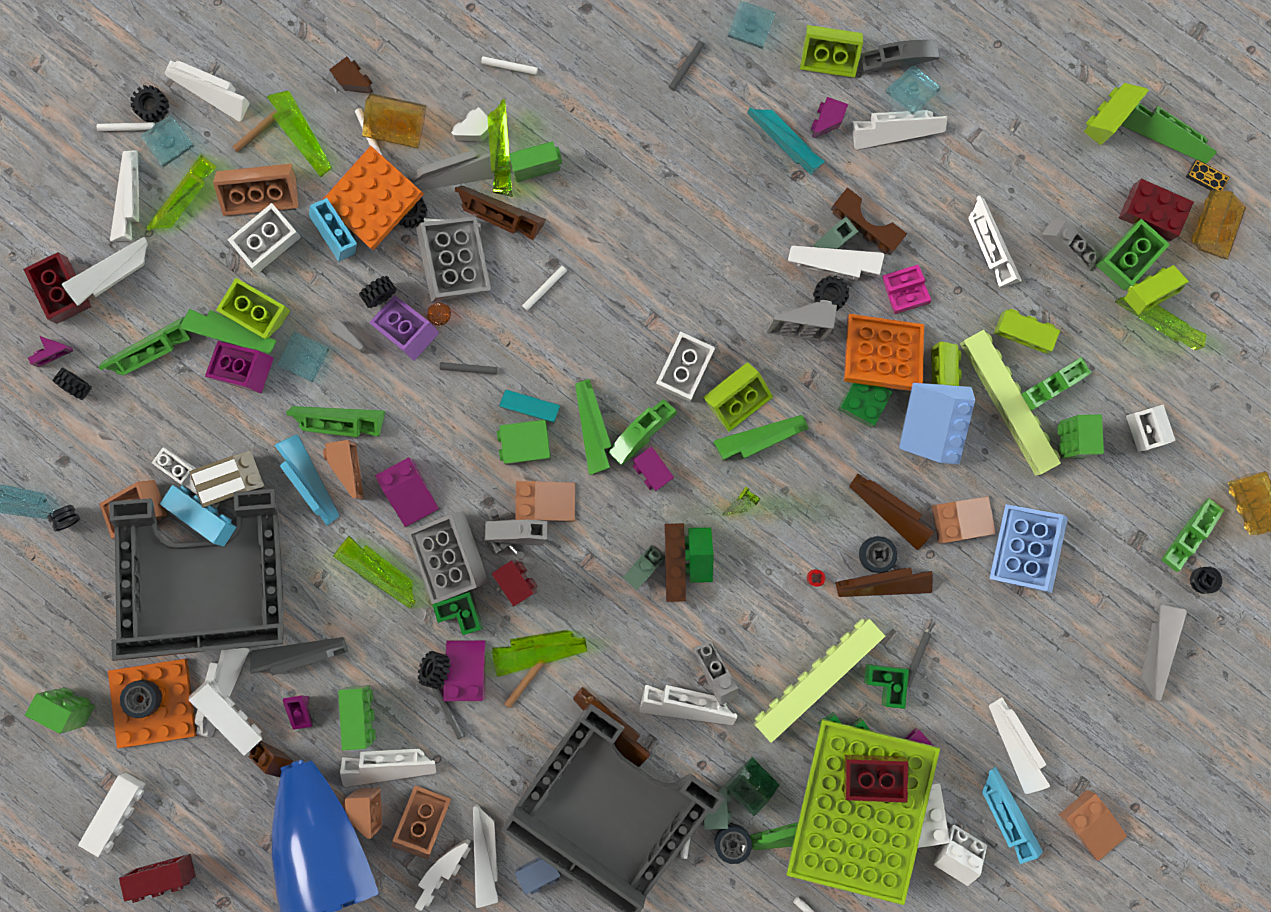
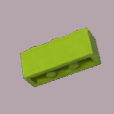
[1124,265,1189,315]
[994,309,1060,354]

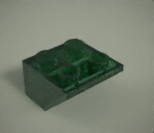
[725,757,780,816]

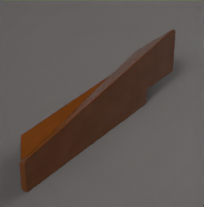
[455,185,546,240]
[849,474,934,550]
[835,567,933,597]
[573,687,650,767]

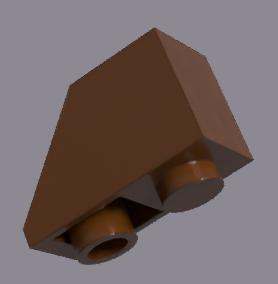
[329,56,373,94]
[248,741,293,778]

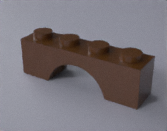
[831,187,907,255]
[664,523,686,602]

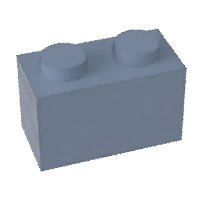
[515,857,561,895]

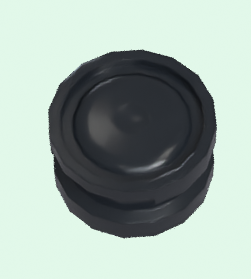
[47,505,80,532]
[1190,566,1223,594]

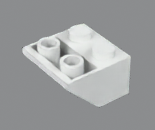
[1126,405,1176,452]
[934,825,987,886]

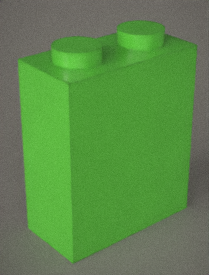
[509,141,562,182]
[497,420,551,465]

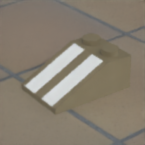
[189,451,264,508]

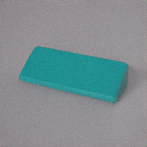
[499,389,560,424]

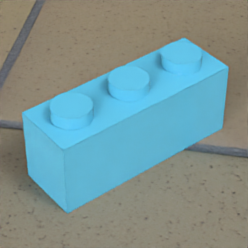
[309,198,357,262]

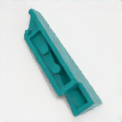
[747,107,825,175]

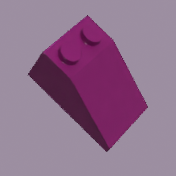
[205,341,274,393]
[375,457,439,527]
[443,640,486,701]

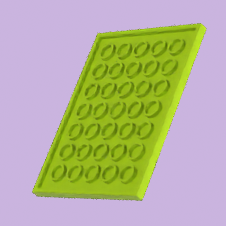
[786,719,940,905]

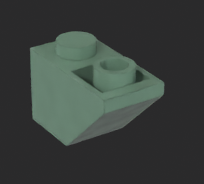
[814,217,858,249]
[623,545,665,590]
[703,785,731,829]

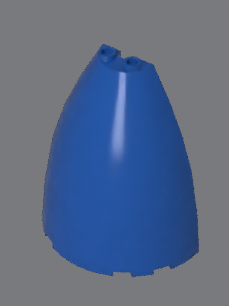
[272,759,379,912]

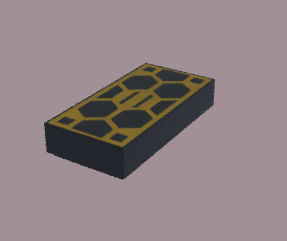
[1186,159,1230,195]

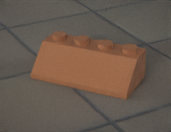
[213,163,299,216]

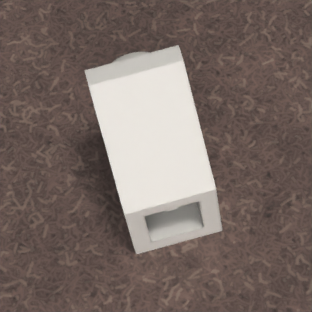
[451,107,496,142]

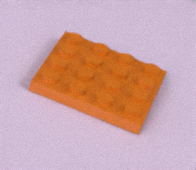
[322,146,424,251]
[844,314,924,391]
[108,658,197,748]

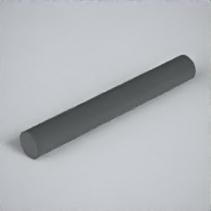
[669,40,705,91]
[440,362,497,375]
[907,631,932,688]
[432,688,465,740]

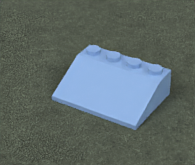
[899,383,975,464]
[989,504,1068,593]

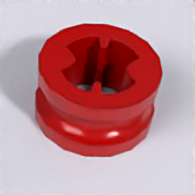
[807,569,825,587]

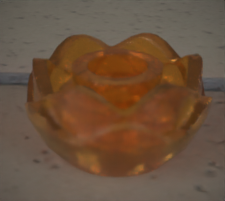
[427,302,451,326]

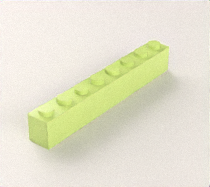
[959,330,1061,476]
[754,618,885,743]

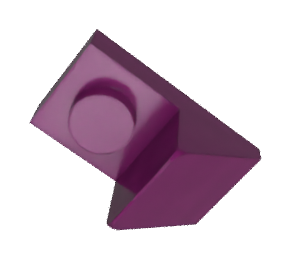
[28,336,73,367]
[283,695,313,730]

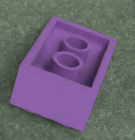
[369,295,439,361]

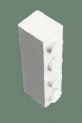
[189,680,262,756]
[78,772,145,857]

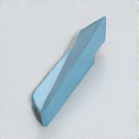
[274,435,339,525]
[982,767,1043,864]

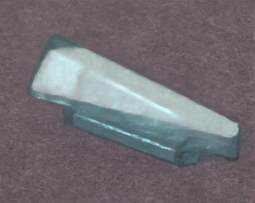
[0,484,54,519]

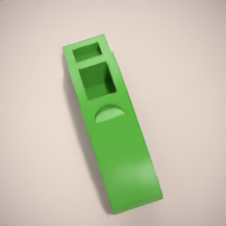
[608,399,677,466]

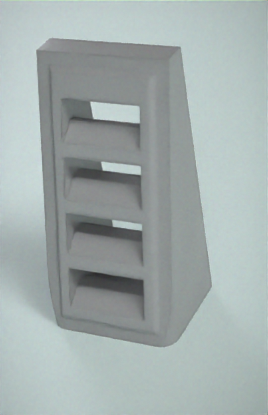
[329,318,366,353]

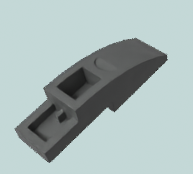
[860,40,939,74]

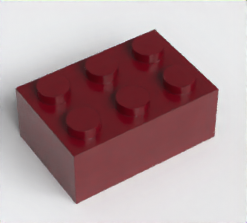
[1119,178,1194,241]
[23,252,91,324]
[491,560,538,607]
[844,755,908,803]
[119,854,196,903]

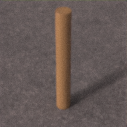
[232,111,280,152]
[504,657,546,708]

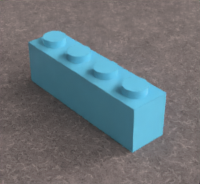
[160,485,237,547]

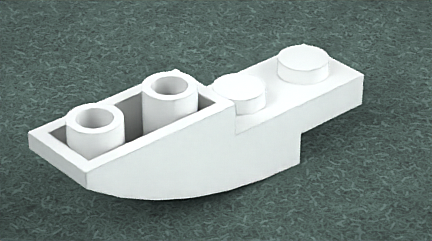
[152,447,220,508]
[415,839,471,911]

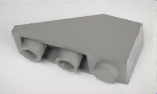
[1042,220,1101,270]
[485,519,547,546]
[693,640,738,706]

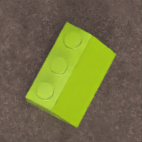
[800,25,863,78]
[1083,83,1149,145]
[216,278,291,339]
[931,342,962,386]
[703,362,773,432]

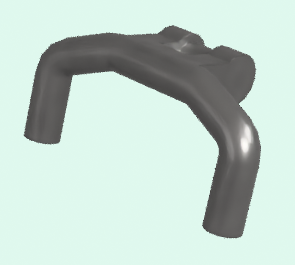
[486,509,525,560]

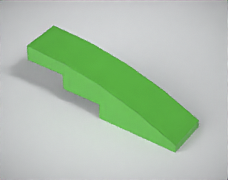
[1021,357,1091,410]
[1161,498,1224,572]

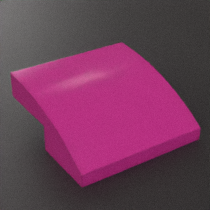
[882,264,931,314]

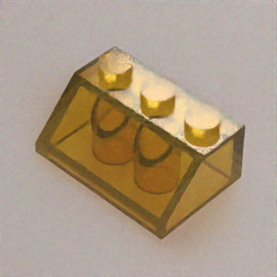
[362,93,426,148]
[1192,190,1246,260]
[1228,471,1271,535]

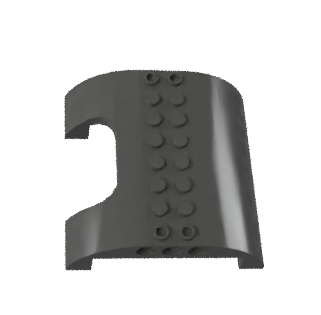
[109,489,284,661]
[501,704,725,912]

